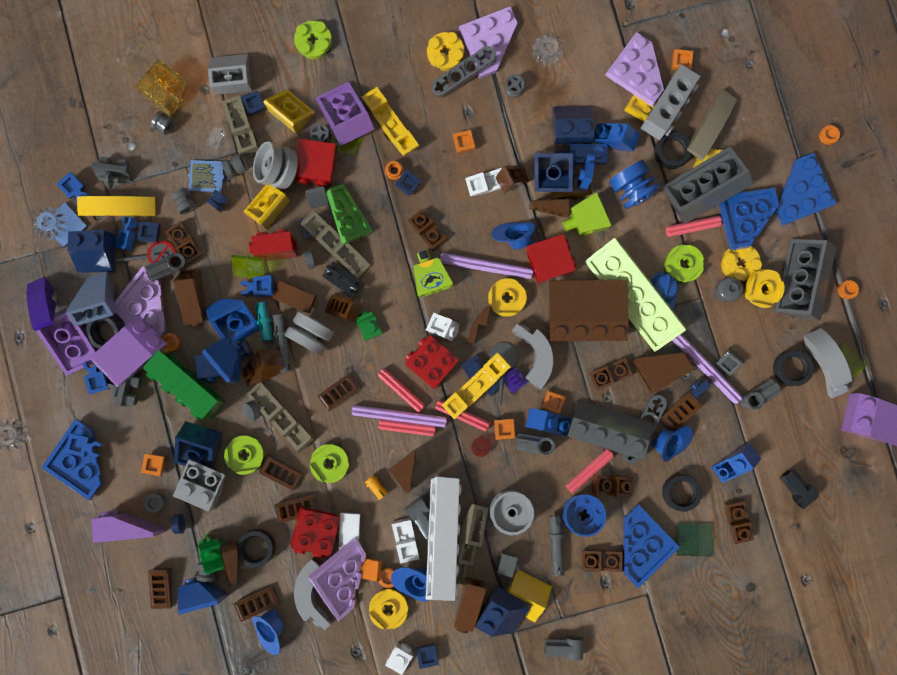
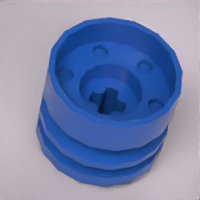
[609,160,661,209]
[562,494,606,537]

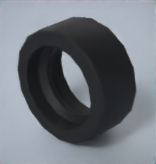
[654,131,692,169]
[86,313,125,349]
[773,350,814,386]
[662,474,702,512]
[237,529,276,568]

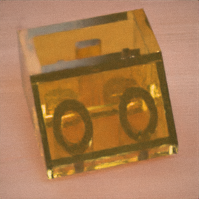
[134,58,189,117]

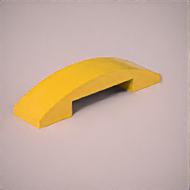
[362,87,419,157]
[77,196,156,216]
[442,352,511,419]

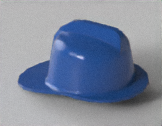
[491,222,535,250]
[650,271,679,310]
[651,426,693,462]
[391,567,429,601]
[252,609,284,655]

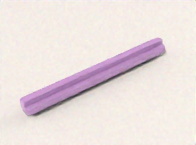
[440,253,533,279]
[672,334,743,404]
[352,405,447,427]

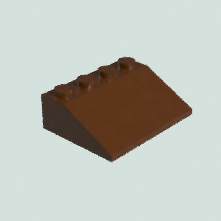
[548,280,629,341]

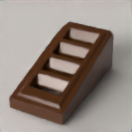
[529,199,570,217]
[325,295,361,323]
[317,373,361,411]
[660,392,702,431]
[259,455,303,491]
[275,494,318,524]
[220,542,238,589]
[148,568,172,609]
[233,585,280,622]

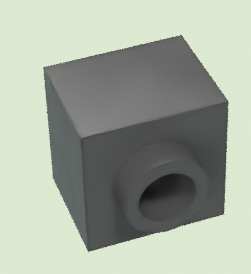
[496,551,520,577]

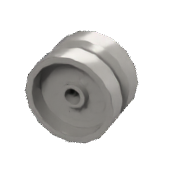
[253,142,298,189]
[284,312,335,356]
[490,490,534,535]

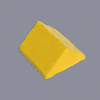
[264,89,315,134]
[243,185,290,230]
[506,569,552,622]

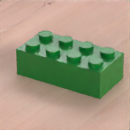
[143,350,227,420]

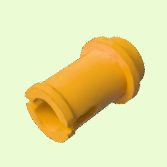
[365,474,388,500]

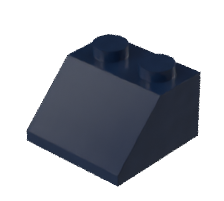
[552,106,594,145]
[535,150,576,192]
[68,230,116,273]
[174,421,222,469]
[475,586,531,637]

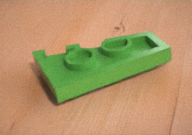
[326,184,373,245]

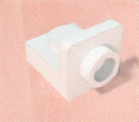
[426,313,459,342]
[385,643,414,675]

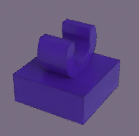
[504,367,528,394]

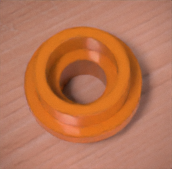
[385,161,404,180]

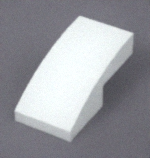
[465,168,501,197]
[339,512,360,550]
[392,518,419,563]

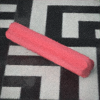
[666,216,722,237]
[378,368,425,412]
[435,400,490,431]
[379,419,436,436]
[566,449,614,493]

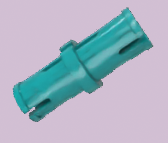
[255,302,274,342]

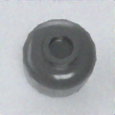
[714,277,743,303]

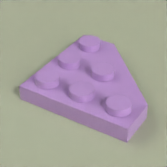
[459,6,517,79]
[605,32,664,106]
[113,266,166,338]
[308,538,366,621]

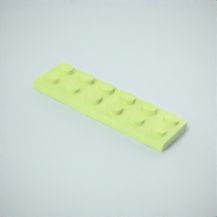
[585,237,687,352]

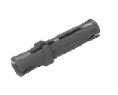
[273,314,291,373]
[548,515,564,576]

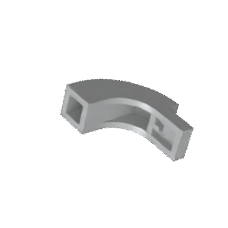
[511,324,553,390]
[804,328,852,399]
[294,556,333,630]

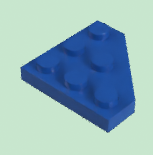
[775,153,836,226]
[719,188,779,251]
[41,419,103,500]
[623,504,680,588]

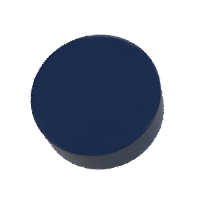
[171,514,185,534]

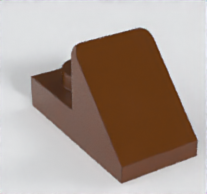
[496,165,529,193]

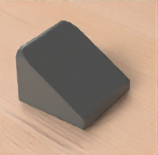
[305,186,329,208]
[716,347,744,376]

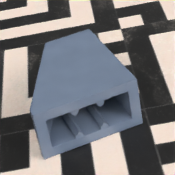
[66,272,115,326]

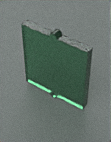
[675,523,713,557]

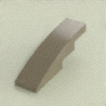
[687,89,737,161]
[222,95,259,175]
[299,210,370,278]
[246,382,314,453]
[456,504,488,585]

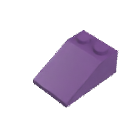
[316,81,374,146]
[36,306,98,376]
[90,315,167,387]
[841,393,897,446]
[91,510,165,543]

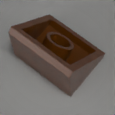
[389,451,416,493]

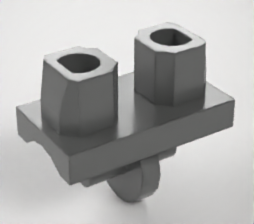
[91,156,132,188]
[107,375,143,407]

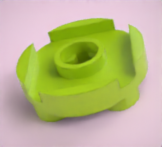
[294,21,332,60]
[664,245,704,283]
[224,435,265,475]
[310,444,349,483]

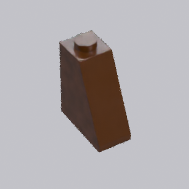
[173,268,207,327]
[631,353,694,394]
[454,577,486,633]

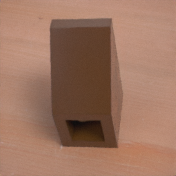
[242,349,285,387]

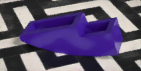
[26,277,56,331]

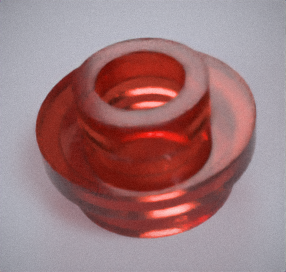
[471,437,490,457]

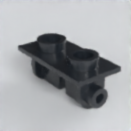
[322,261,364,298]

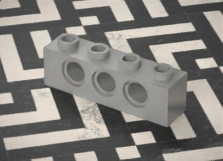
[640,64,700,140]

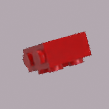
[294,139,338,187]
[249,229,298,262]
[525,234,577,285]
[405,335,459,390]
[290,506,340,558]

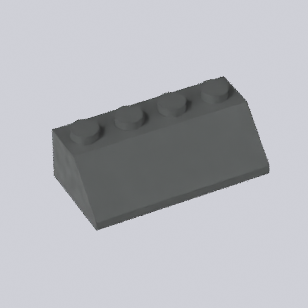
[662,147,753,224]
[774,239,836,321]
[567,400,653,460]

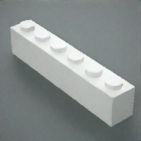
[426,477,461,601]

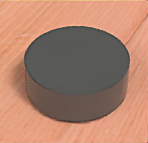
[304,250,316,269]
[243,401,260,421]
[144,493,166,513]

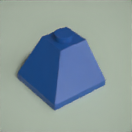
[206,299,260,342]
[202,338,242,384]
[178,577,227,615]

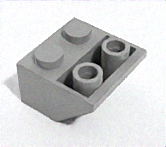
[208,54,252,95]
[173,459,226,511]

